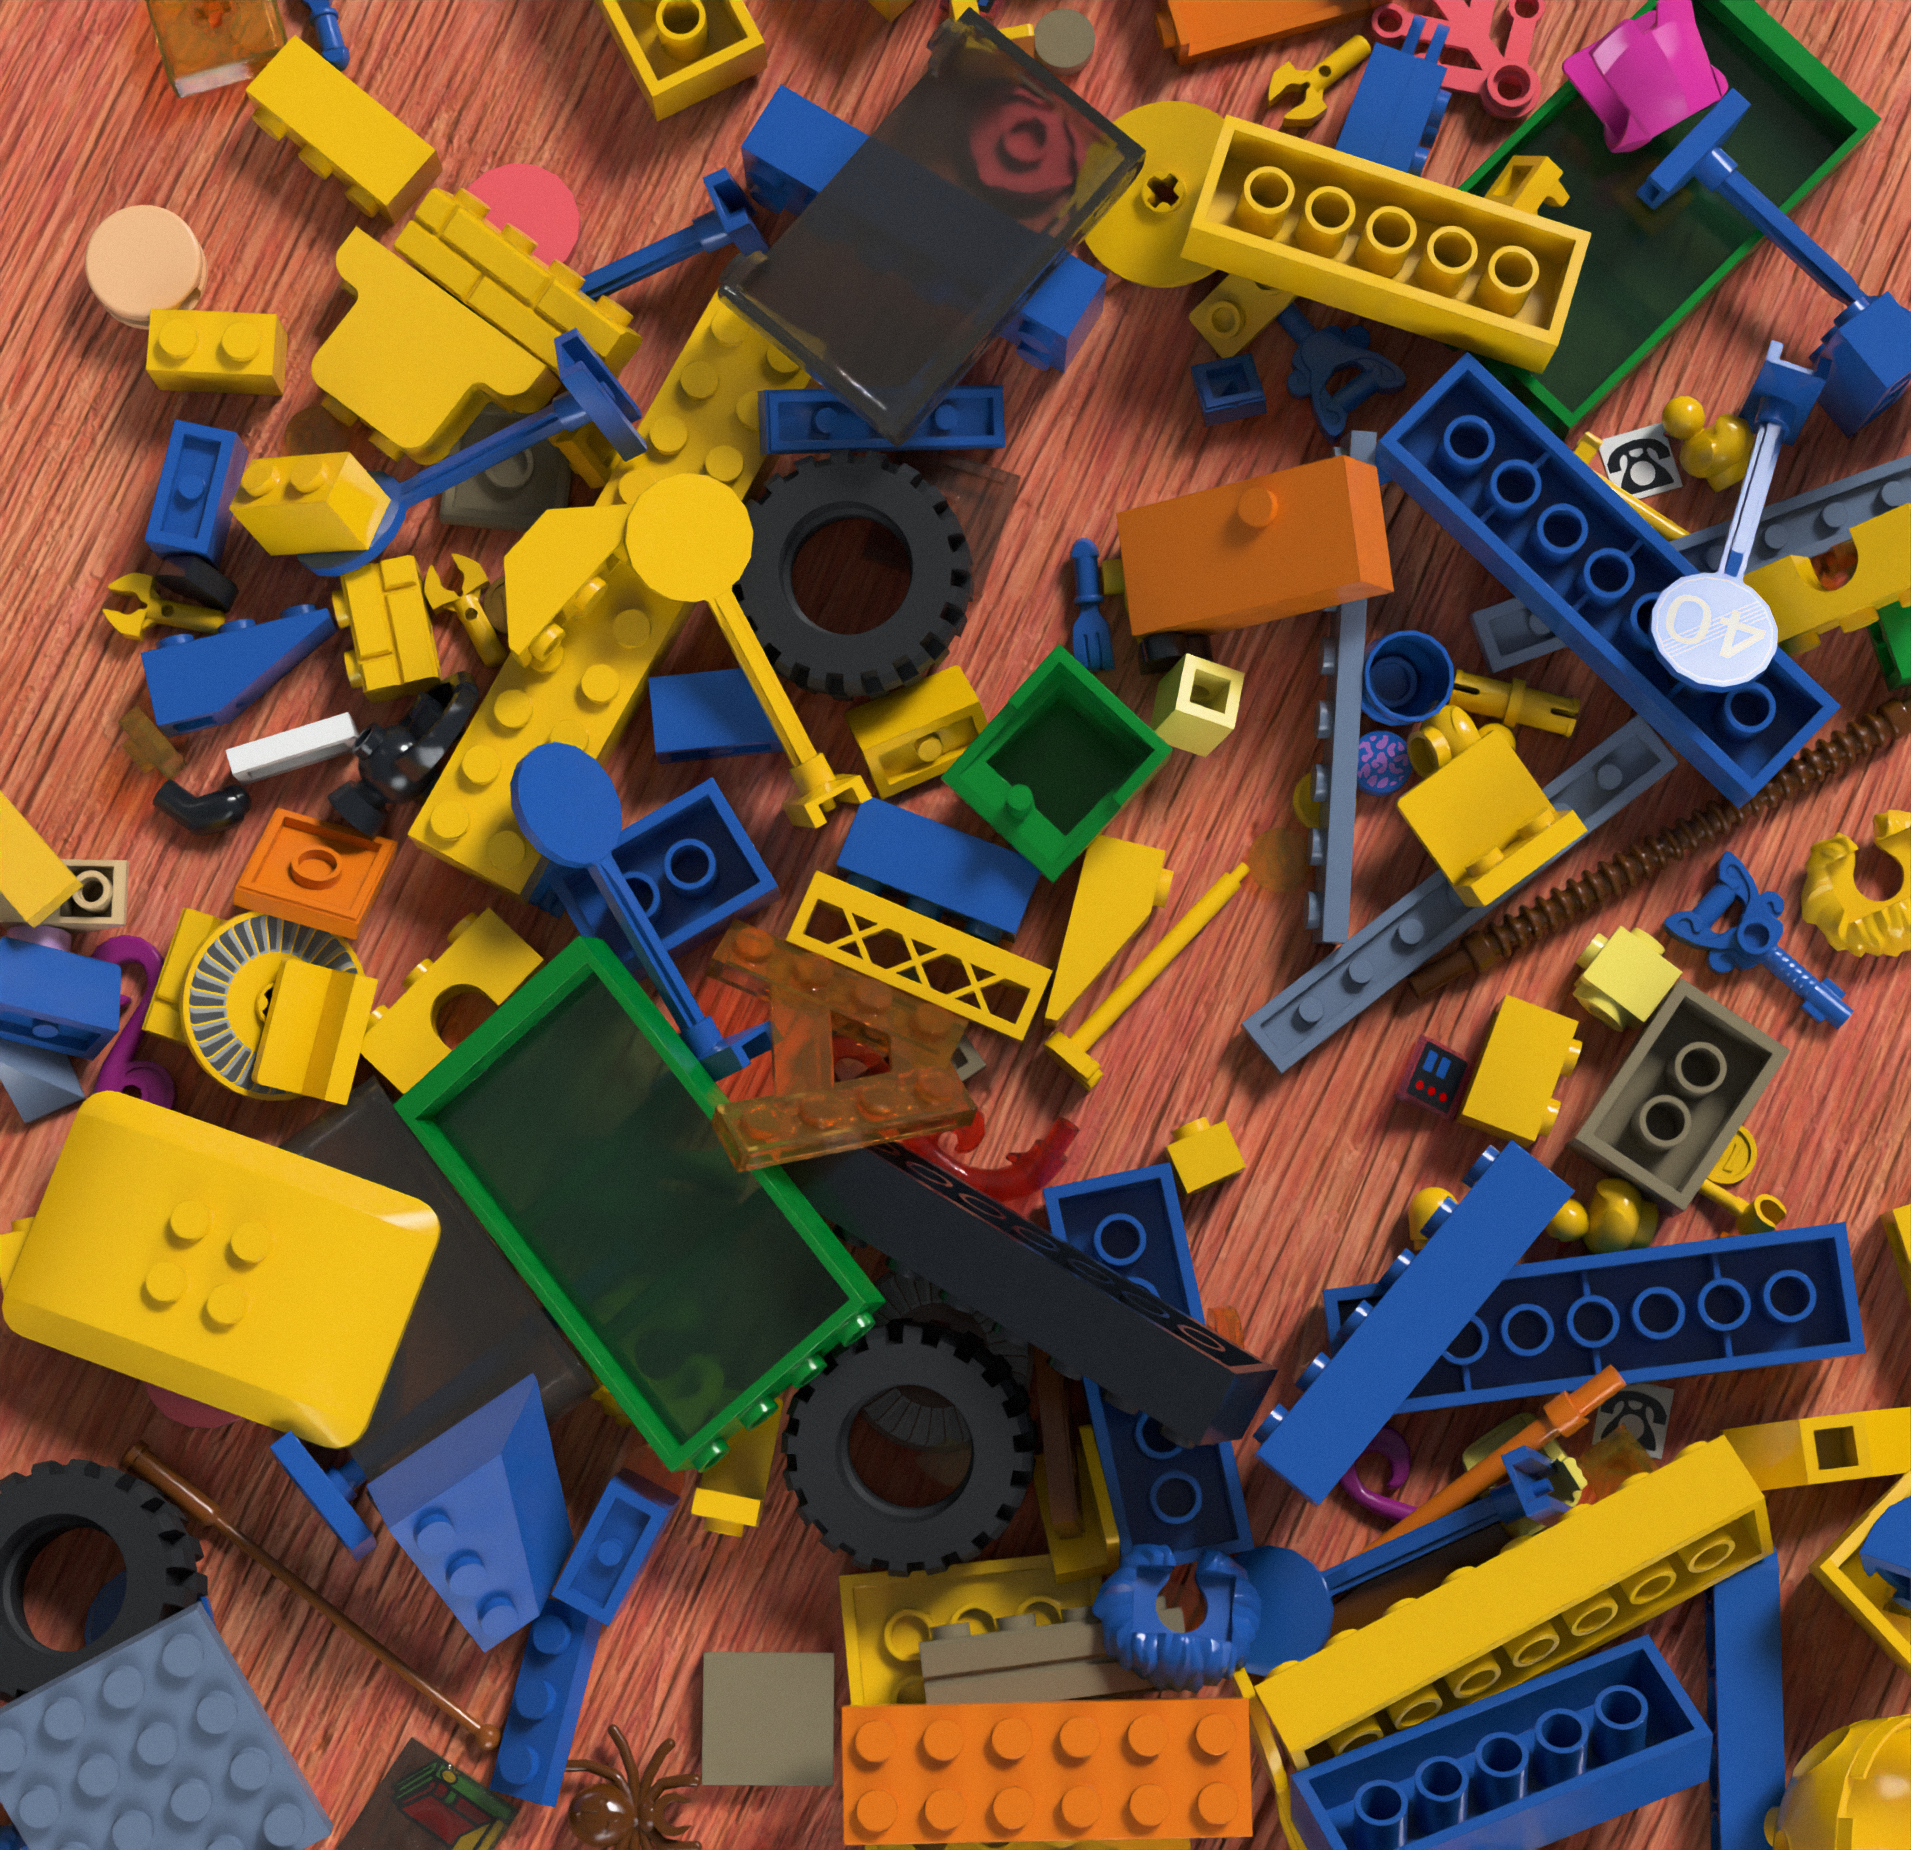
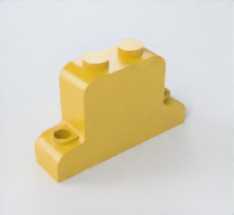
[311,226,562,465]

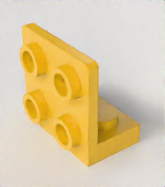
[1395,730,1588,907]

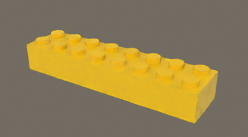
[1254,1434,1775,1773]

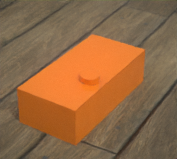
[1116,455,1394,639]

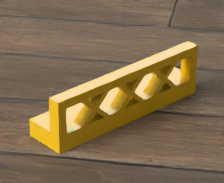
[786,870,1053,1043]

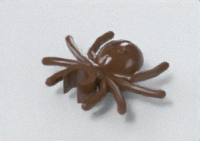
[565,1724,702,1850]

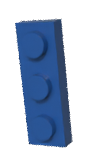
[489,1598,602,1807]

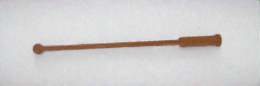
[121,1440,501,1751]

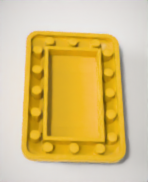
[2,1090,441,1450]

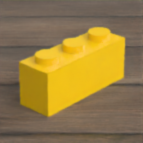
[245,35,443,225]

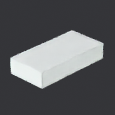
[225,712,360,786]

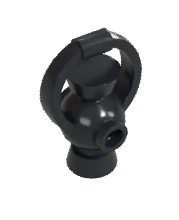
[327,671,479,838]

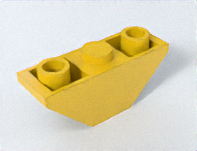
[504,504,634,669]
[1720,1407,1911,1491]

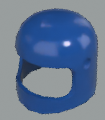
[1361,630,1455,726]

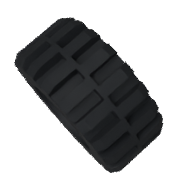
[732,449,974,701]
[781,1317,1037,1578]
[0,1459,208,1703]

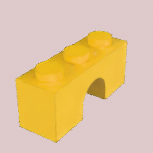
[1743,503,1911,657]
[360,907,547,1094]

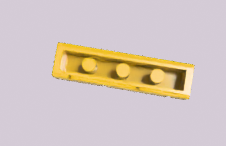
[393,187,643,379]

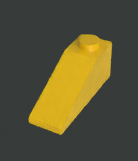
[1044,835,1174,1029]

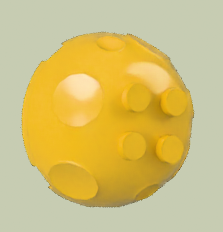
[1764,1714,1911,1850]

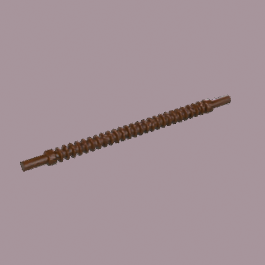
[1406,696,1911,999]

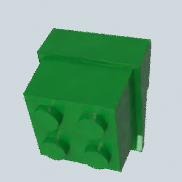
[941,644,1173,884]

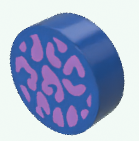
[1357,731,1413,797]

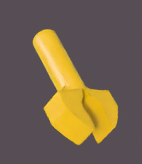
[1267,35,1371,128]
[424,553,507,668]
[102,572,226,642]

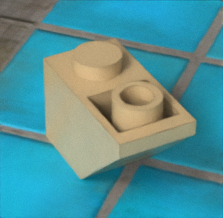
[0,859,129,934]

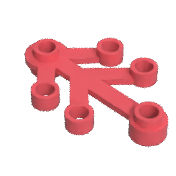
[1369,0,1545,121]

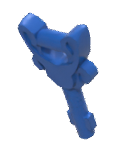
[1275,302,1407,445]
[1662,851,1854,1030]

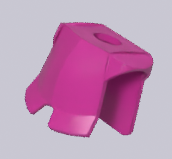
[1562,0,1729,153]

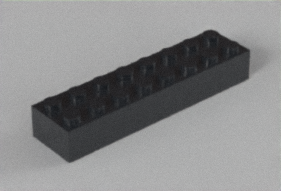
[774,1110,1279,1449]

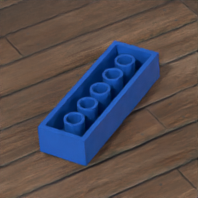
[741,85,1107,373]
[1252,1140,1575,1507]
[1041,1162,1255,1566]
[1290,1634,1713,1850]

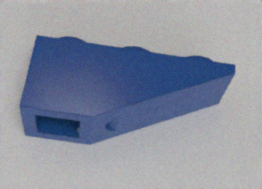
[141,604,338,738]

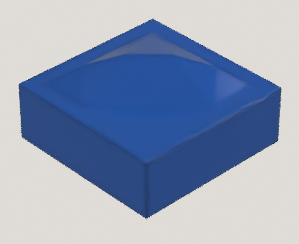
[1191,353,1267,427]

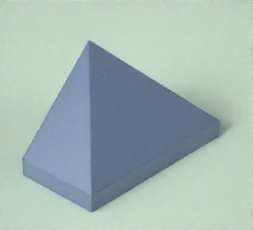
[0,1038,86,1124]

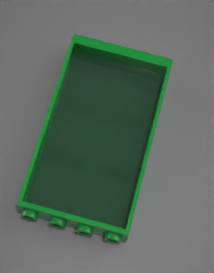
[1441,0,1881,443]
[392,936,887,1473]

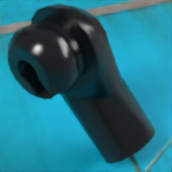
[152,779,252,836]

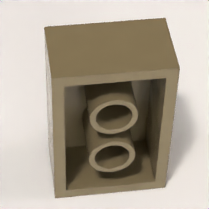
[1565,978,1791,1218]

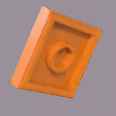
[233,808,398,940]

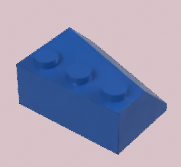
[366,1373,574,1653]

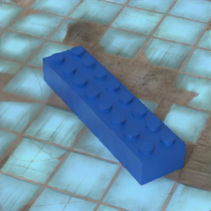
[1375,352,1841,809]
[1320,1222,1866,1416]

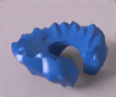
[1092,1543,1261,1694]

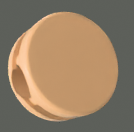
[85,205,208,330]

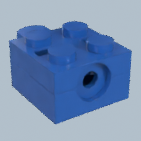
[1335,14,1452,177]

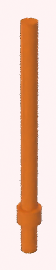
[1333,1364,1627,1604]

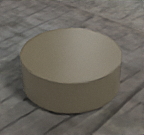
[1034,9,1095,75]

